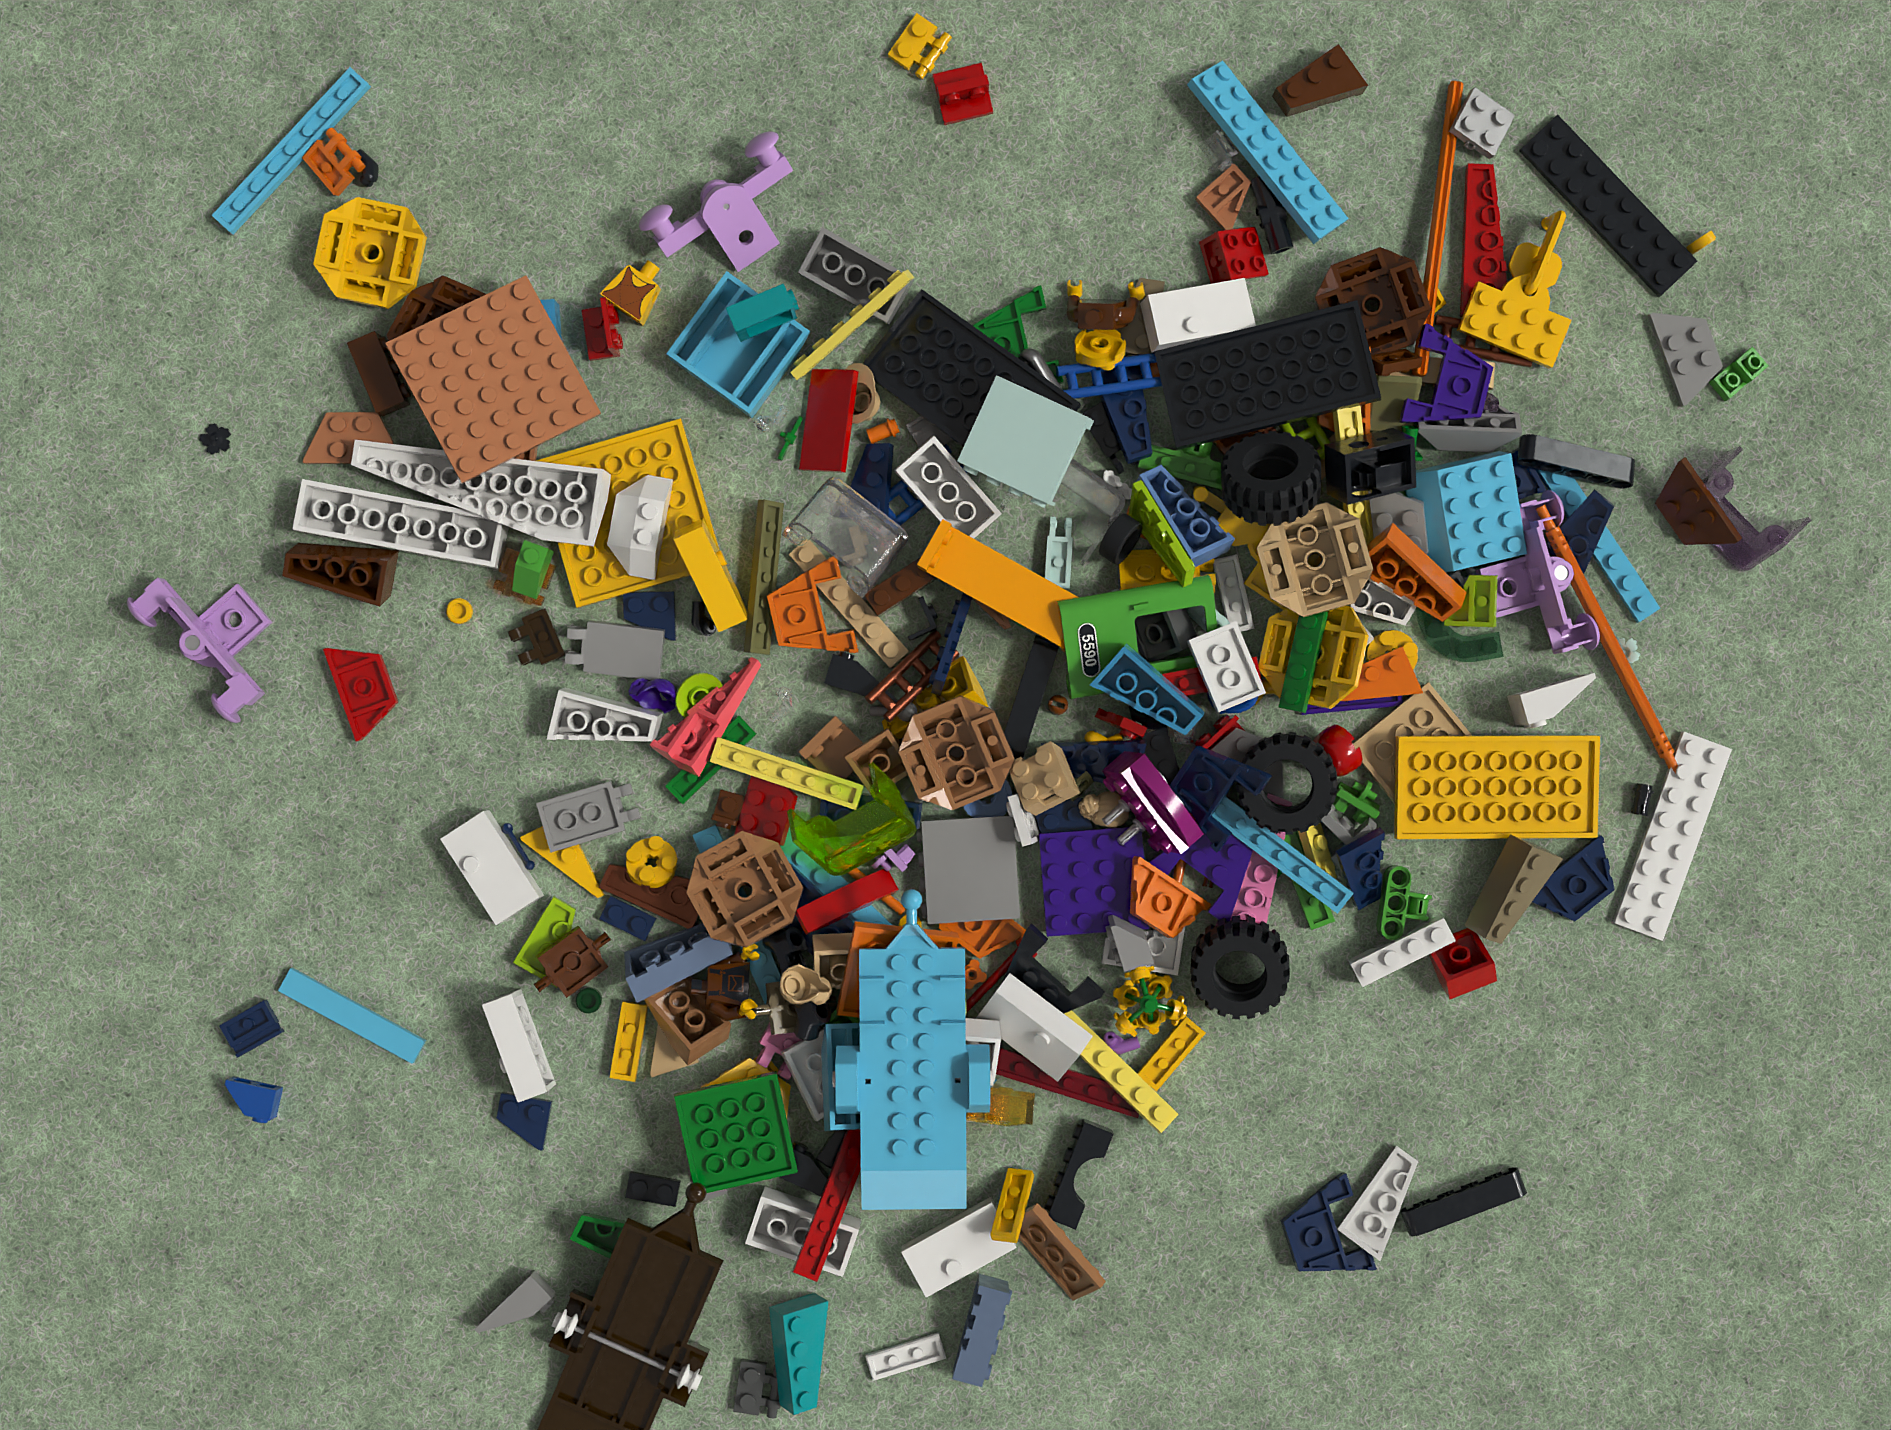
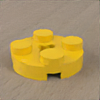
[1074,329,1126,370]
[1365,630,1418,670]
[626,836,677,888]

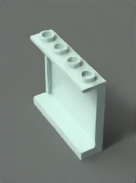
[957,375,1094,508]

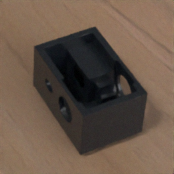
[1324,428,1416,505]

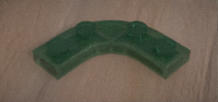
[1415,607,1504,662]

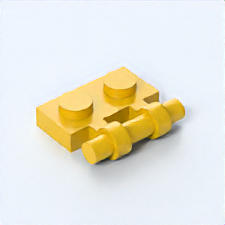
[888,13,952,80]

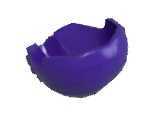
[629,678,677,714]

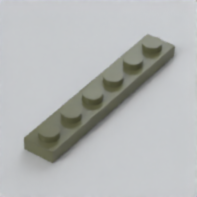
[744,499,784,655]

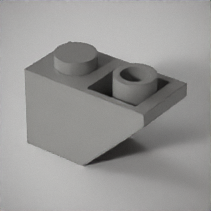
[1105,915,1154,972]

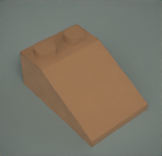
[644,976,731,1066]

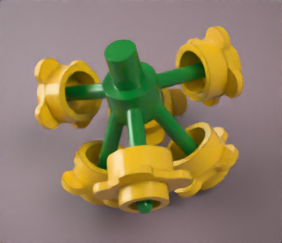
[1113,966,1187,1037]

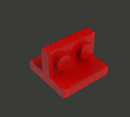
[933,63,994,125]

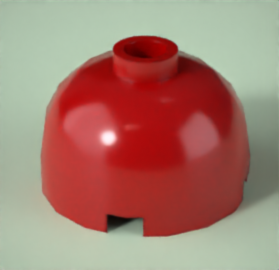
[1313,724,1363,777]

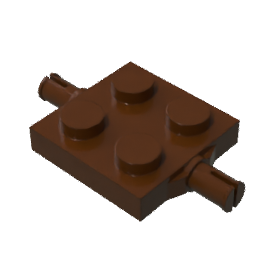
[534,926,611,998]

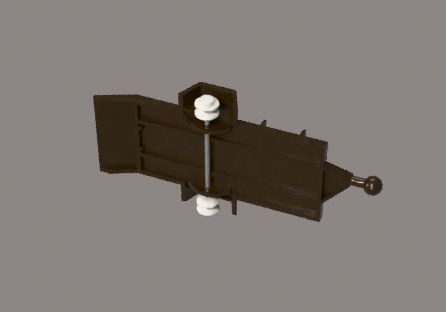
[537,1182,724,1430]

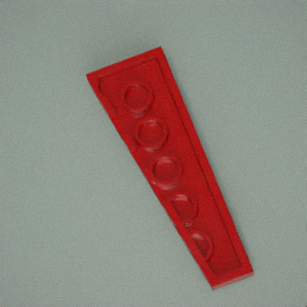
[1460,163,1507,317]

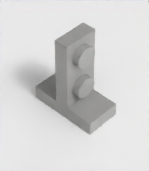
[1321,804,1377,865]

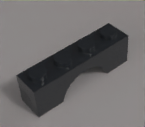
[1044,1118,1114,1230]

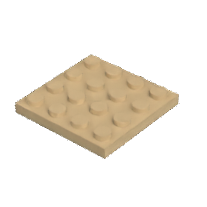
[1352,682,1471,804]

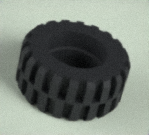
[1221,431,1321,526]
[1236,732,1337,835]
[1190,915,1290,1020]

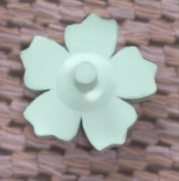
[1616,637,1640,663]

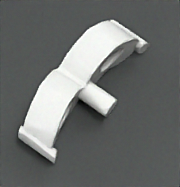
[1103,470,1132,500]

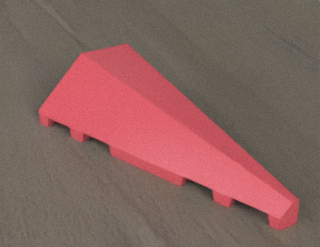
[650,657,761,777]

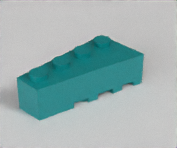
[769,1293,829,1415]

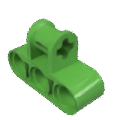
[1376,865,1432,940]

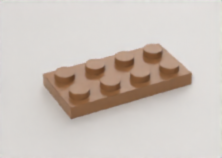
[1018,1203,1106,1301]

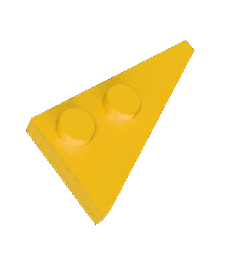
[520,826,605,898]

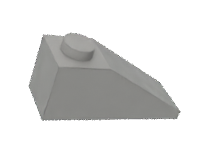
[474,1270,556,1333]

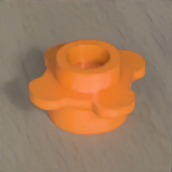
[965,959,987,989]

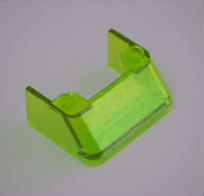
[787,762,916,876]

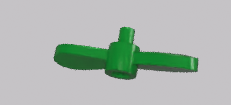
[778,416,803,461]

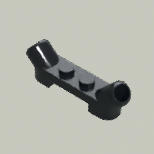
[762,927,831,1041]

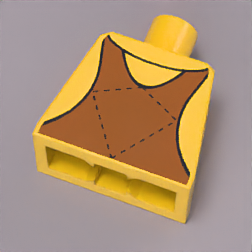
[600,260,661,326]

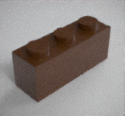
[347,331,411,417]
[864,557,937,617]

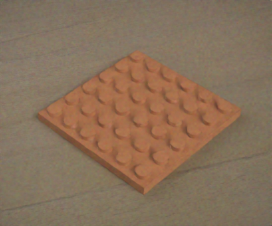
[385,275,601,484]

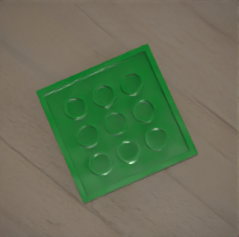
[674,1071,798,1193]

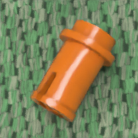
[866,418,900,444]

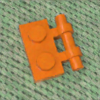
[302,128,366,196]

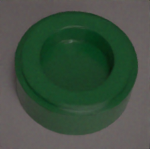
[576,987,602,1014]

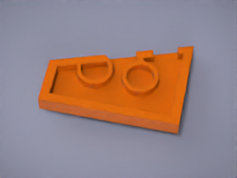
[1341,646,1423,701]

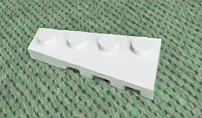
[1337,1146,1418,1261]

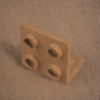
[799,716,863,779]

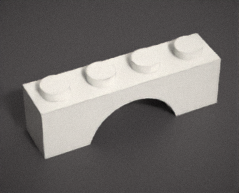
[1348,914,1456,987]

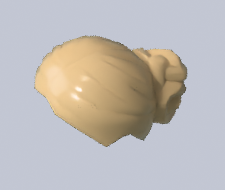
[1078,791,1129,828]
[779,964,832,1005]

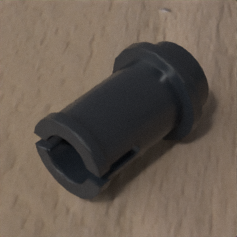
[1631,783,1654,816]

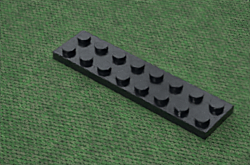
[1519,115,1698,297]

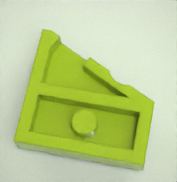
[1444,575,1498,627]

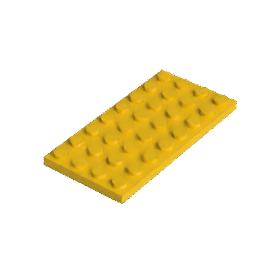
[1394,735,1600,839]

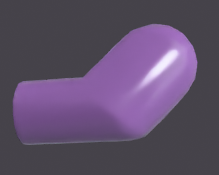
[1103,1031,1141,1054]

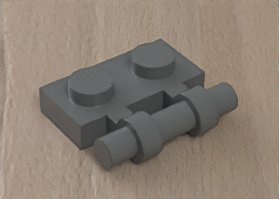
[733,1359,781,1419]

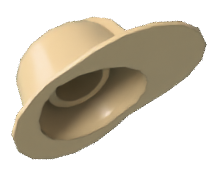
[846,363,880,424]

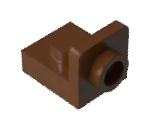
[711,789,745,829]

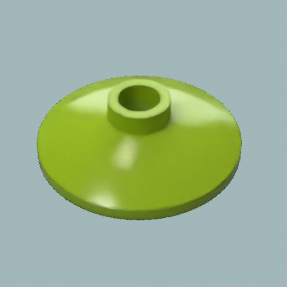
[675,673,723,718]

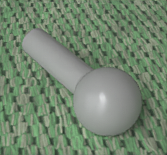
[869,702,917,722]

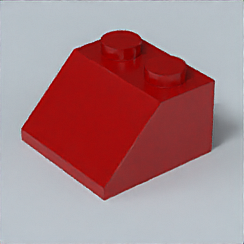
[1429,928,1497,1000]

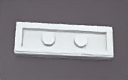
[1213,554,1255,632]
[865,1332,946,1381]

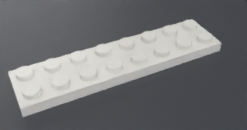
[1612,732,1732,941]

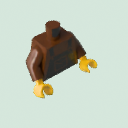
[1067,280,1145,330]
[691,943,760,1021]

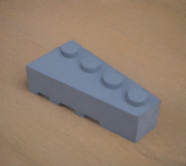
[952,1274,1012,1387]

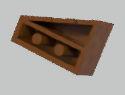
[1272,44,1368,117]

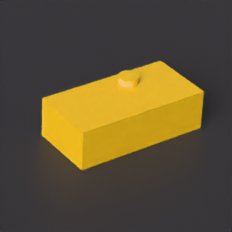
[673,518,747,632]

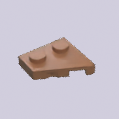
[1195,164,1251,231]

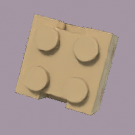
[1009,741,1080,816]

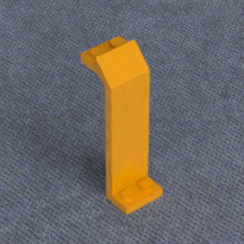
[917,519,1079,652]

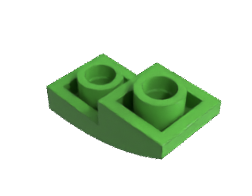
[1709,346,1769,401]

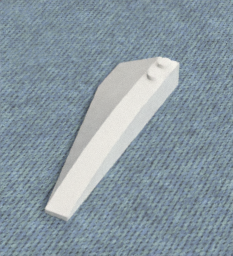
[351,440,611,547]

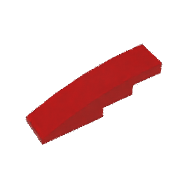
[795,869,899,934]

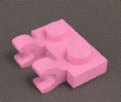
[756,1022,801,1080]

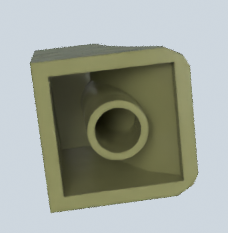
[1370,375,1422,433]

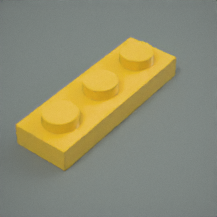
[609,1001,648,1082]
[1137,1016,1206,1092]
[990,1168,1034,1243]

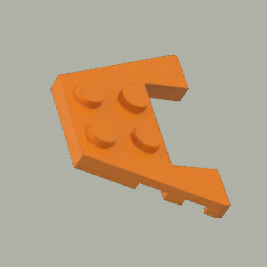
[767,555,859,653]

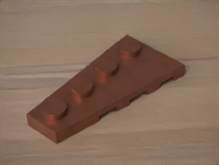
[599,864,699,929]

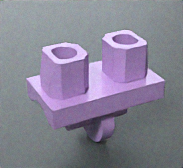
[870,831,915,872]

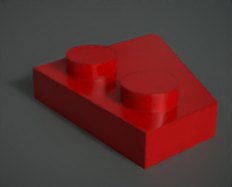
[1095,708,1147,740]

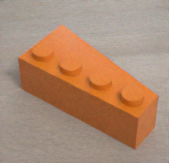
[1367,523,1467,622]

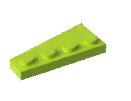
[1129,480,1195,588]

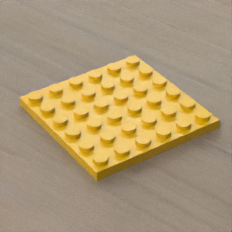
[536,418,720,608]

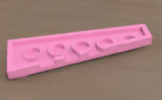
[1216,793,1292,926]

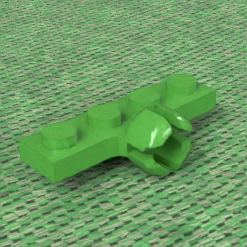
[1137,442,1222,490]

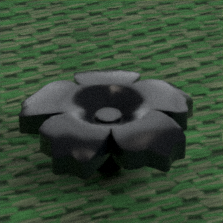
[199,423,231,455]

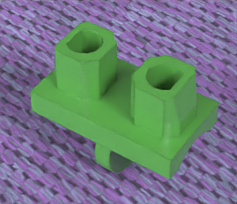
[1333,780,1380,824]

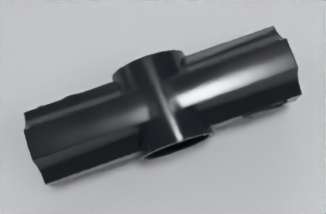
[1250,176,1293,255]

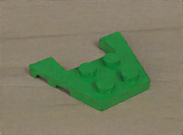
[973,285,1063,384]

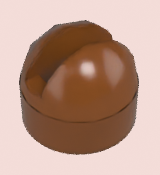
[1048,695,1068,715]

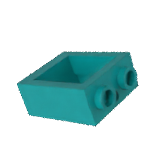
[726,283,799,342]

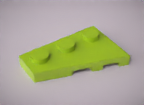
[513,896,576,988]

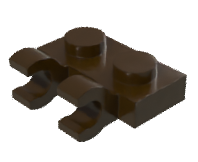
[508,608,565,666]

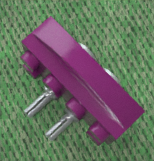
[1102,751,1204,854]

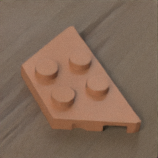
[303,412,394,464]

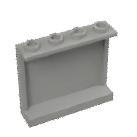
[917,815,1020,924]

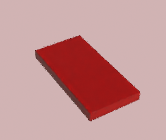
[799,369,859,473]

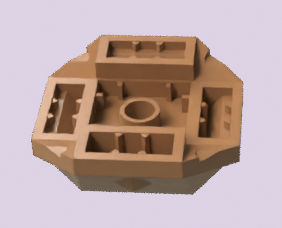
[686,831,803,948]

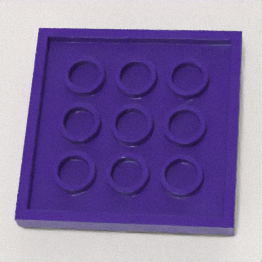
[1039,827,1149,937]

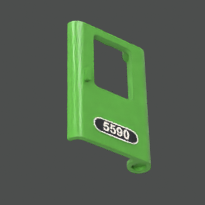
[1057,575,1217,699]

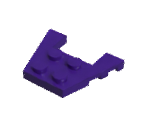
[1399,324,1494,423]
[1149,833,1253,922]

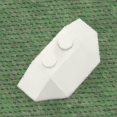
[607,475,673,580]

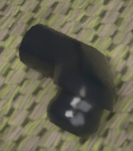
[357,149,379,187]
[691,601,717,636]

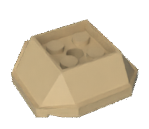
[1257,502,1373,617]

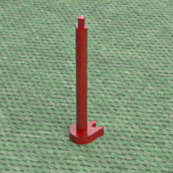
[966,937,1038,1012]

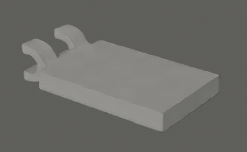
[565,620,665,680]
[536,781,641,853]

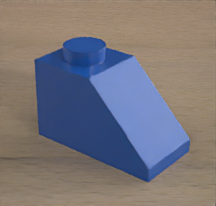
[225,1076,283,1123]

